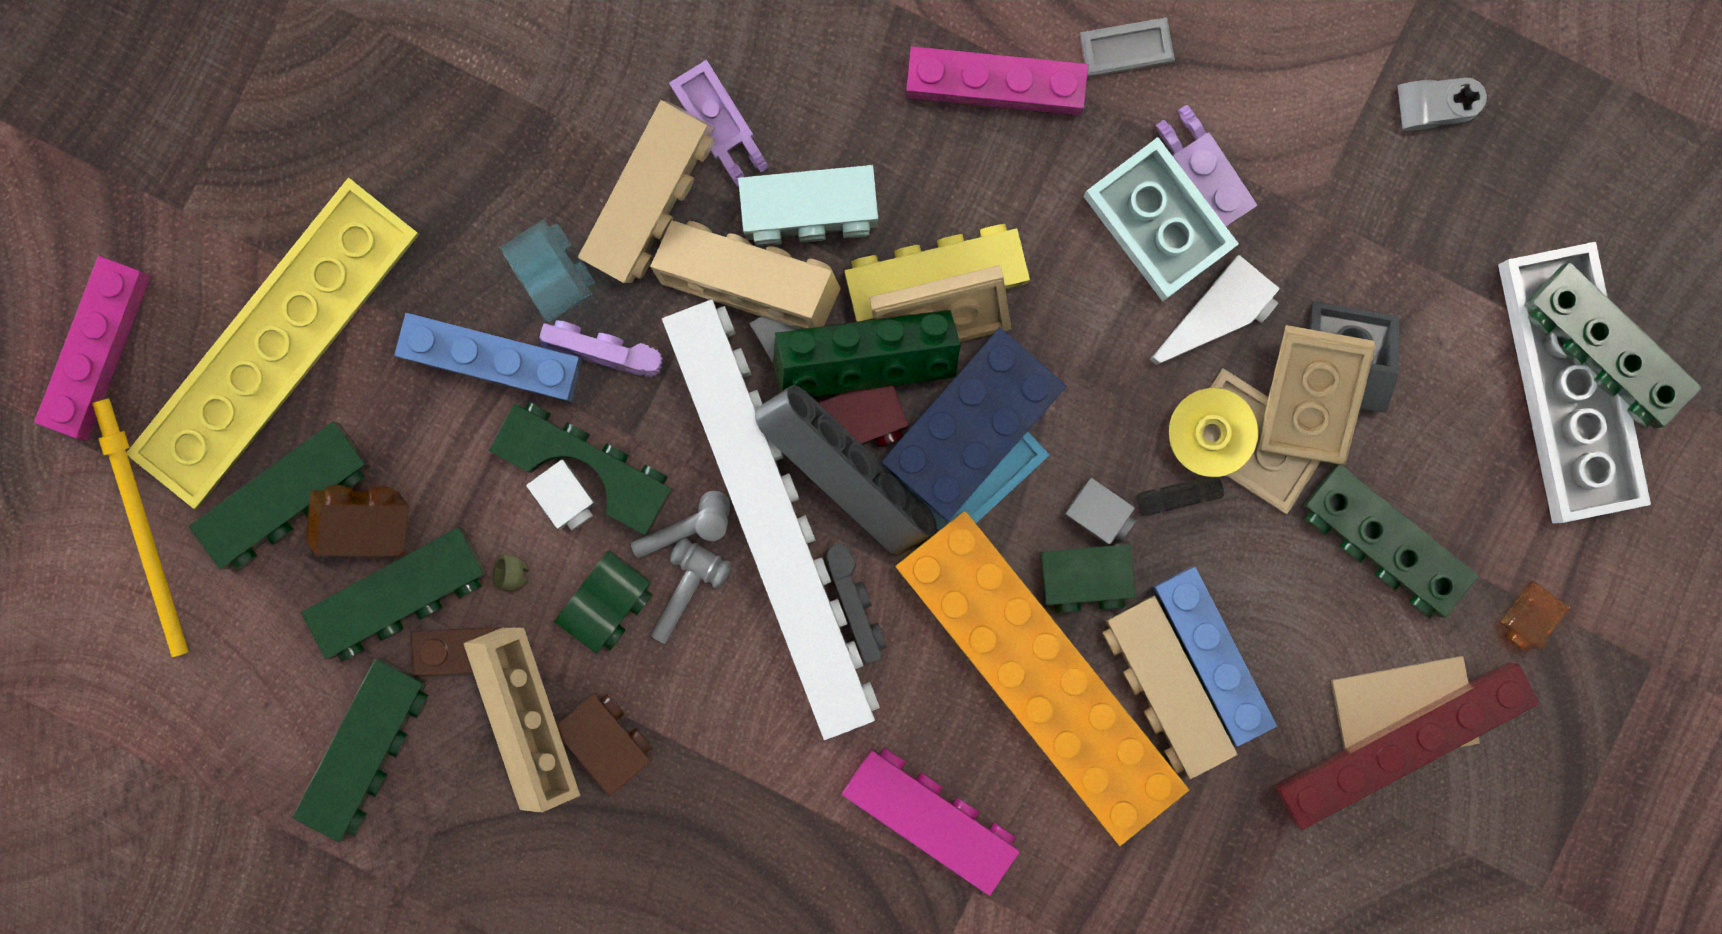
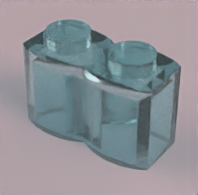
[499,219,596,324]

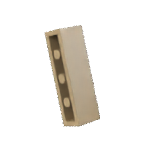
[578,100,715,283]
[650,220,841,329]
[1102,596,1238,779]
[463,628,580,813]

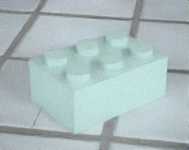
[1083,137,1239,302]
[738,165,878,247]

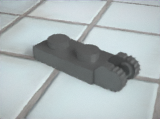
[826,542,887,664]

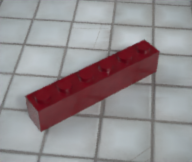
[1274,662,1540,830]

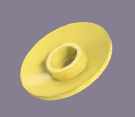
[1169,388,1258,477]

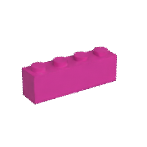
[906,46,1088,115]
[34,256,151,440]
[842,747,1020,896]

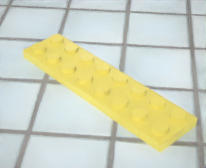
[127,177,420,510]

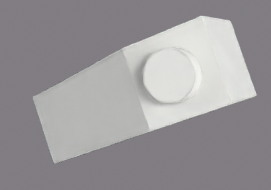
[1150,255,1280,365]

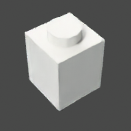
[526,459,597,531]

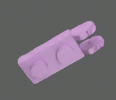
[669,60,769,187]
[1155,105,1258,226]
[539,320,663,378]

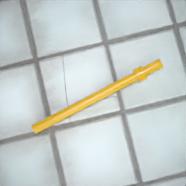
[92,398,189,657]

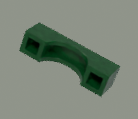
[488,401,673,535]

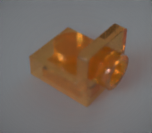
[1500,581,1570,652]

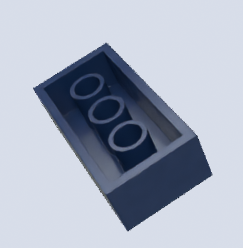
[881,327,1067,521]

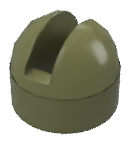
[493,554,529,591]

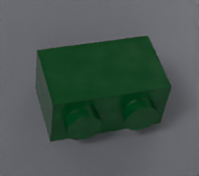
[1040,544,1135,613]

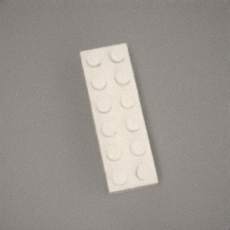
[1498,242,1651,523]

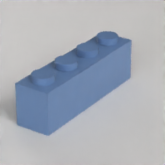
[394,313,583,403]
[1151,567,1277,747]

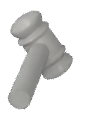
[631,491,730,559]
[650,537,732,644]

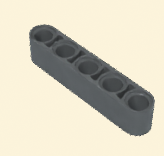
[755,385,936,555]

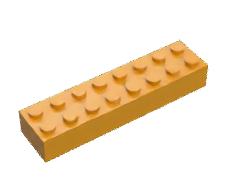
[895,510,1189,846]

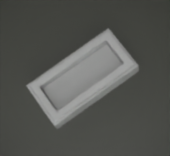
[1079,17,1175,78]

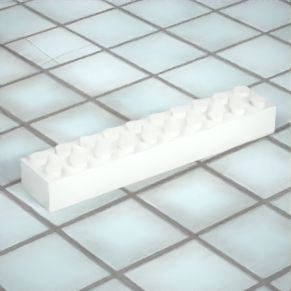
[662,299,880,740]

